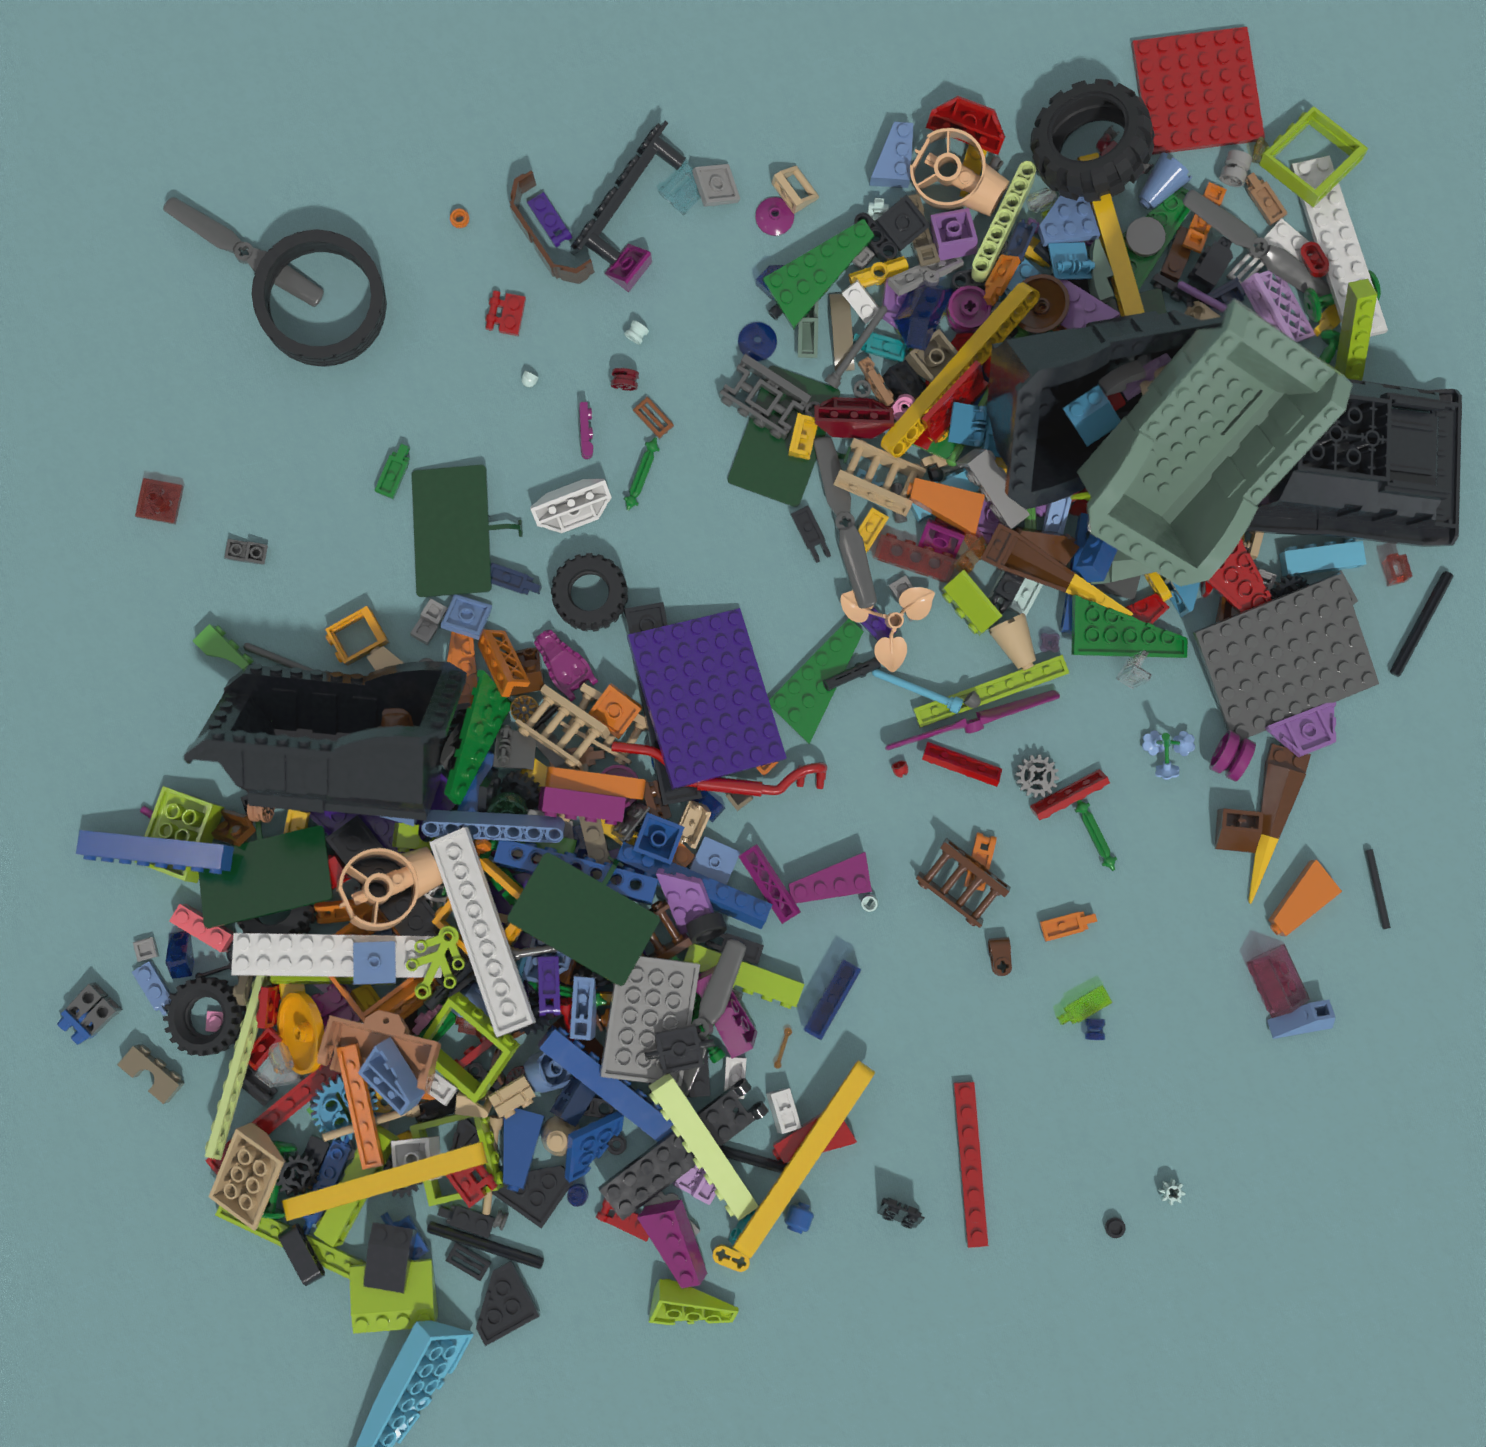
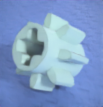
[868,198,889,223]
[1158,1179,1185,1206]

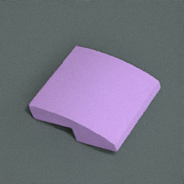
[672,1166,717,1205]

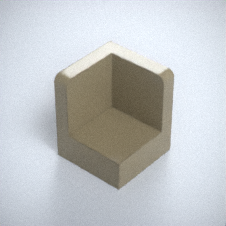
[725,793,754,811]

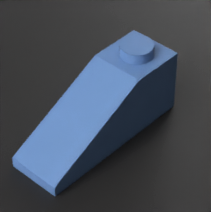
[570,976,597,1040]

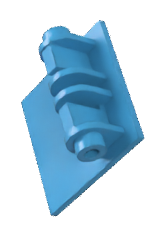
[1048,242,1095,280]
[948,402,987,447]

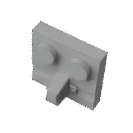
[692,164,740,207]

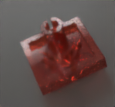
[135,478,184,525]

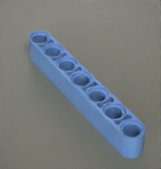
[422,810,565,843]

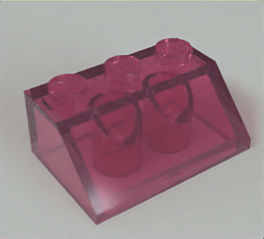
[1246,944,1310,1018]

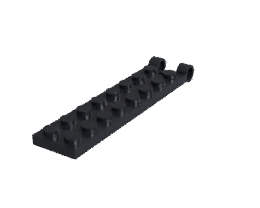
[598,1078,768,1221]

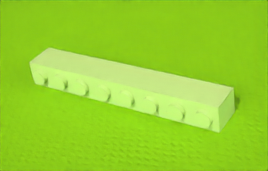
[649,1073,759,1221]

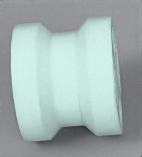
[624,320,649,345]

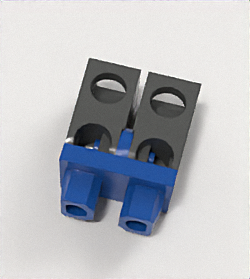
[57,982,123,1045]

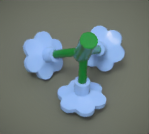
[1142,730,1195,780]

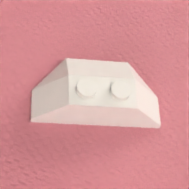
[530,479,612,533]

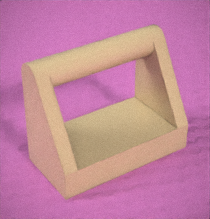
[771,166,819,214]
[455,1090,493,1118]

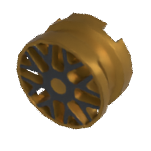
[510,695,539,723]

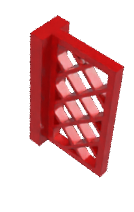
[922,360,989,443]

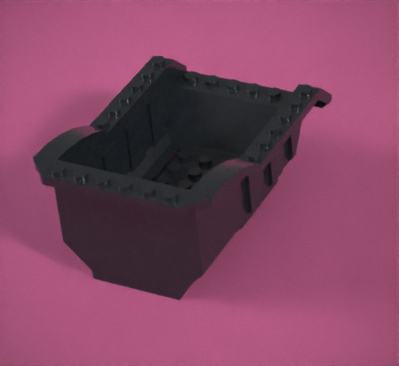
[986,308,1227,509]
[1246,379,1462,547]
[183,661,467,820]

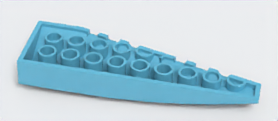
[356,1320,474,1447]

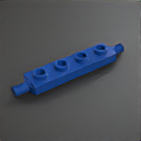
[302,1135,353,1235]

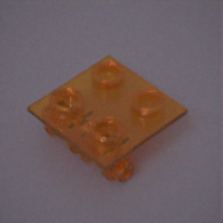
[953,533,988,574]

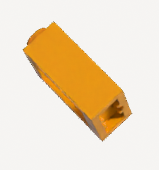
[325,606,390,666]

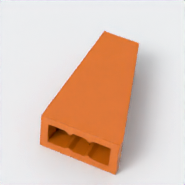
[907,478,985,537]
[1268,860,1342,936]

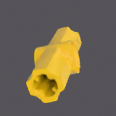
[848,256,909,288]

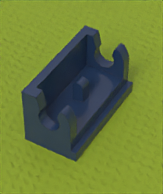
[1003,219,1038,266]
[1202,277,1246,315]
[550,1076,596,1127]

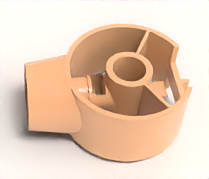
[910,128,1010,216]
[336,847,443,931]

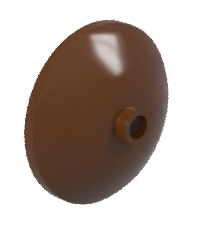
[1018,274,1070,334]

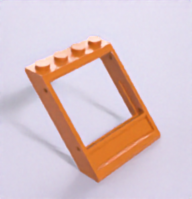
[328,906,440,1024]

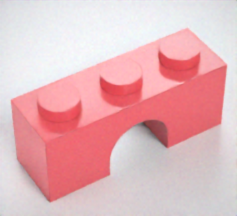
[169,904,234,952]

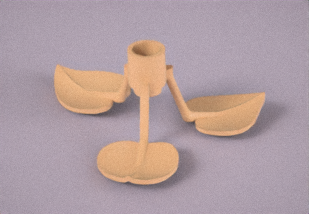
[840,587,935,672]

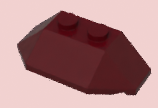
[814,397,894,439]

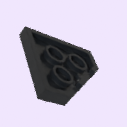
[492,1165,575,1229]
[476,1260,540,1346]

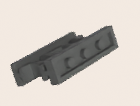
[719,354,811,440]

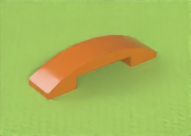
[1182,182,1227,253]

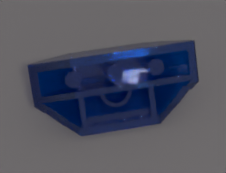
[894,285,954,351]

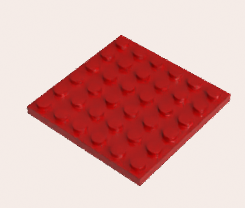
[1132,27,1265,155]

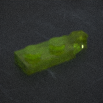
[1056,985,1113,1025]

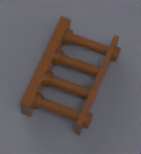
[916,838,1011,928]
[641,900,693,959]

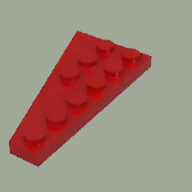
[1207,538,1272,613]

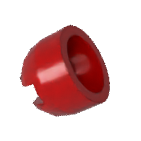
[891,761,909,778]

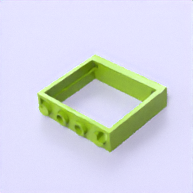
[1259,106,1368,208]
[422,992,520,1103]
[410,1114,504,1206]

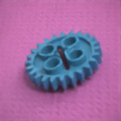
[310,1075,378,1141]

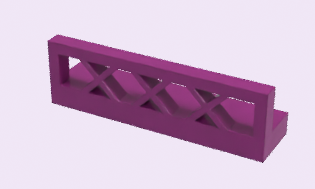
[738,844,801,924]

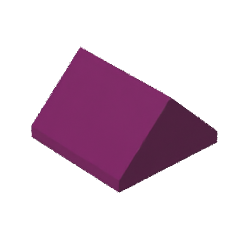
[605,244,652,292]
[917,518,965,560]

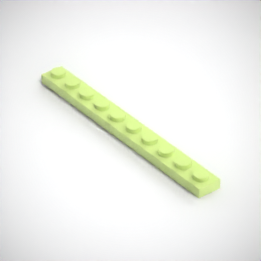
[205,976,271,1160]

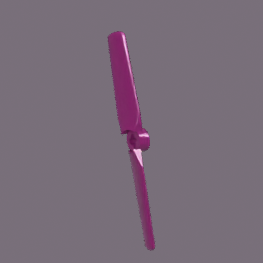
[885,690,1060,751]

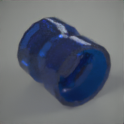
[1085,1018,1105,1040]
[567,1183,589,1207]

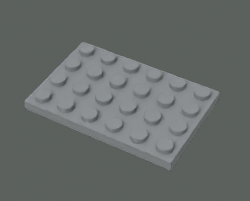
[600,956,700,1086]

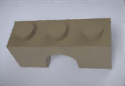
[117,1045,185,1104]

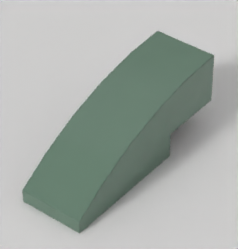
[1087,239,1114,303]
[798,301,819,358]

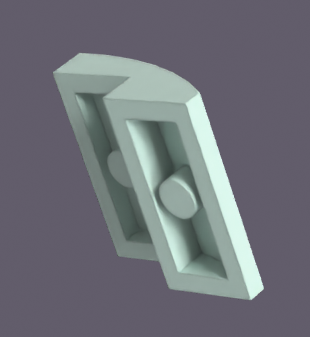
[988,570,1043,616]

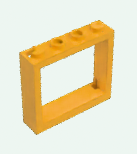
[432,858,523,955]

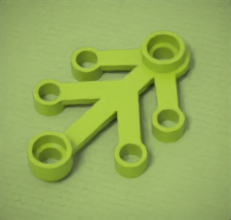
[406,926,465,999]

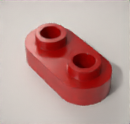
[1300,242,1329,277]

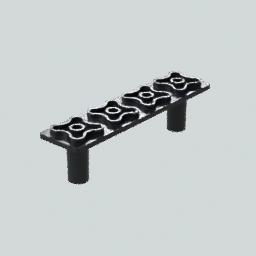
[571,120,686,265]

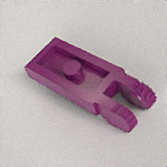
[579,402,593,460]

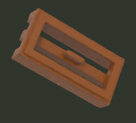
[633,397,674,440]

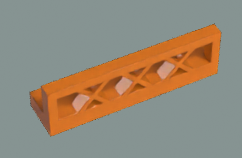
[477,629,530,697]

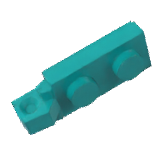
[853,332,908,362]

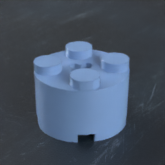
[523,1051,571,1093]

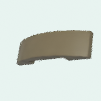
[900,194,940,267]
[829,294,855,371]

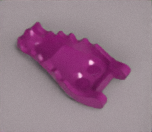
[534,630,598,702]

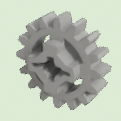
[1015,755,1059,798]

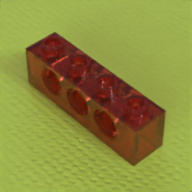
[874,533,957,584]

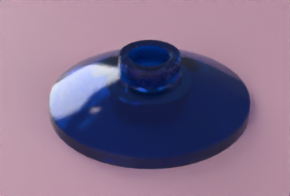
[738,322,777,361]

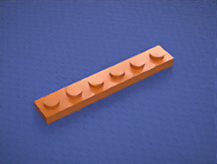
[336,1043,384,1170]

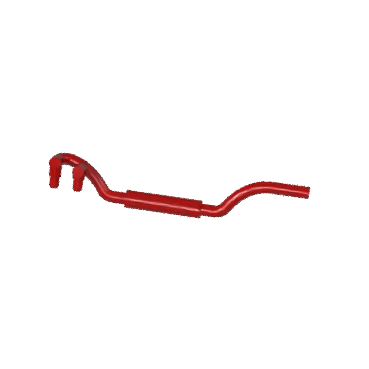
[611,741,828,797]

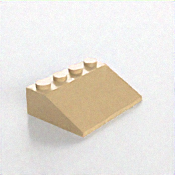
[209,1122,285,1231]

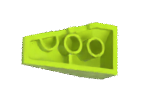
[649,1279,739,1325]

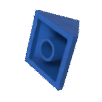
[633,812,685,865]

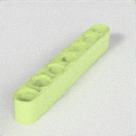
[971,161,1036,282]

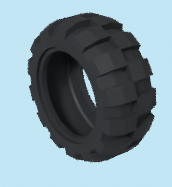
[1030,79,1155,202]

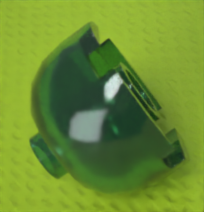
[487,792,528,828]

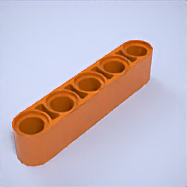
[545,767,646,800]

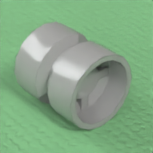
[1219,150,1253,187]

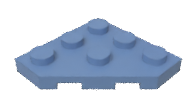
[1038,196,1100,246]

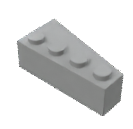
[956,449,1030,529]

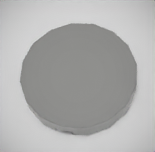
[1125,217,1165,257]

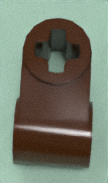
[988,937,1012,976]

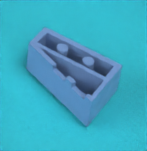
[358,1037,425,1116]

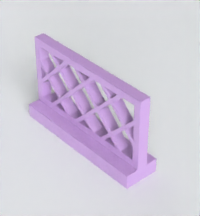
[1241,270,1316,343]

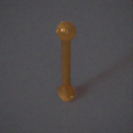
[774,1028,792,1069]

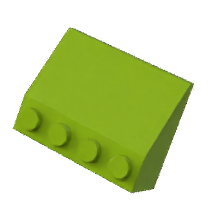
[135,786,225,883]
[349,1259,439,1334]

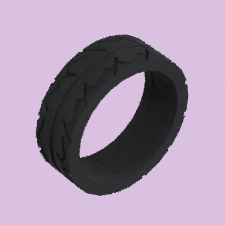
[251,229,387,367]

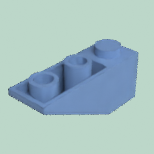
[1267,999,1336,1039]

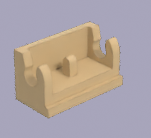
[678,800,711,849]

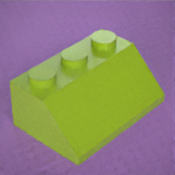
[941,570,1002,636]

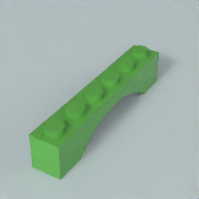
[193,624,276,726]

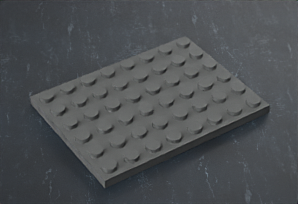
[1193,573,1379,741]

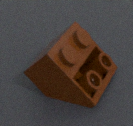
[505,647,545,696]
[1214,808,1264,853]

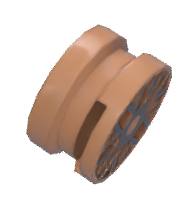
[247,804,275,823]

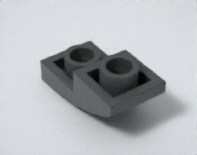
[224,539,268,565]

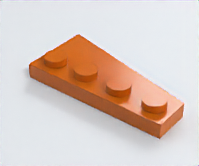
[447,631,478,705]

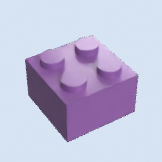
[930,208,978,261]

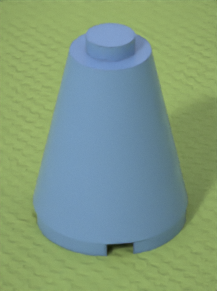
[1138,152,1192,210]

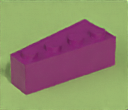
[538,786,626,825]
[788,852,872,903]
[696,966,758,1059]
[637,1199,707,1288]

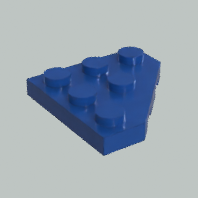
[565,1111,624,1182]

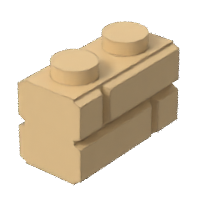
[487,1075,535,1119]

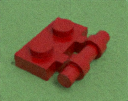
[485,291,526,336]
[256,984,281,1029]
[446,1165,498,1208]

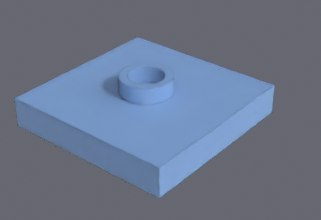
[441,594,492,640]
[689,836,740,885]
[353,941,396,985]

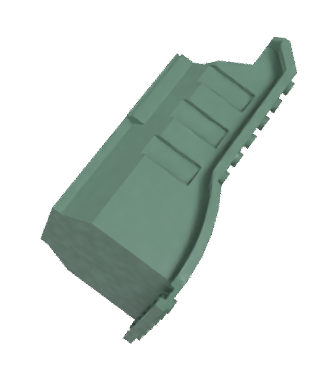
[1077,299,1352,587]

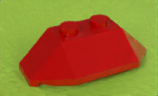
[926,96,1005,155]

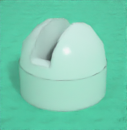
[522,371,539,387]
[861,894,878,912]

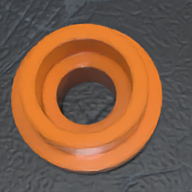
[450,209,470,228]

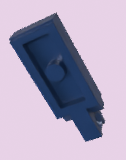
[491,562,542,595]

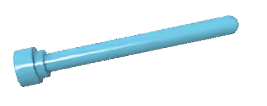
[872,669,963,714]

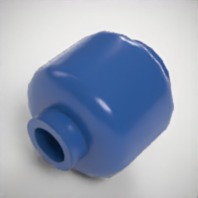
[784,1202,814,1234]

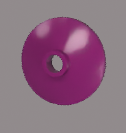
[755,197,794,236]

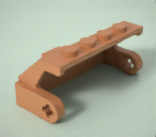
[317,1010,441,1094]

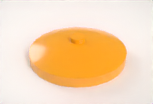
[277,992,325,1075]

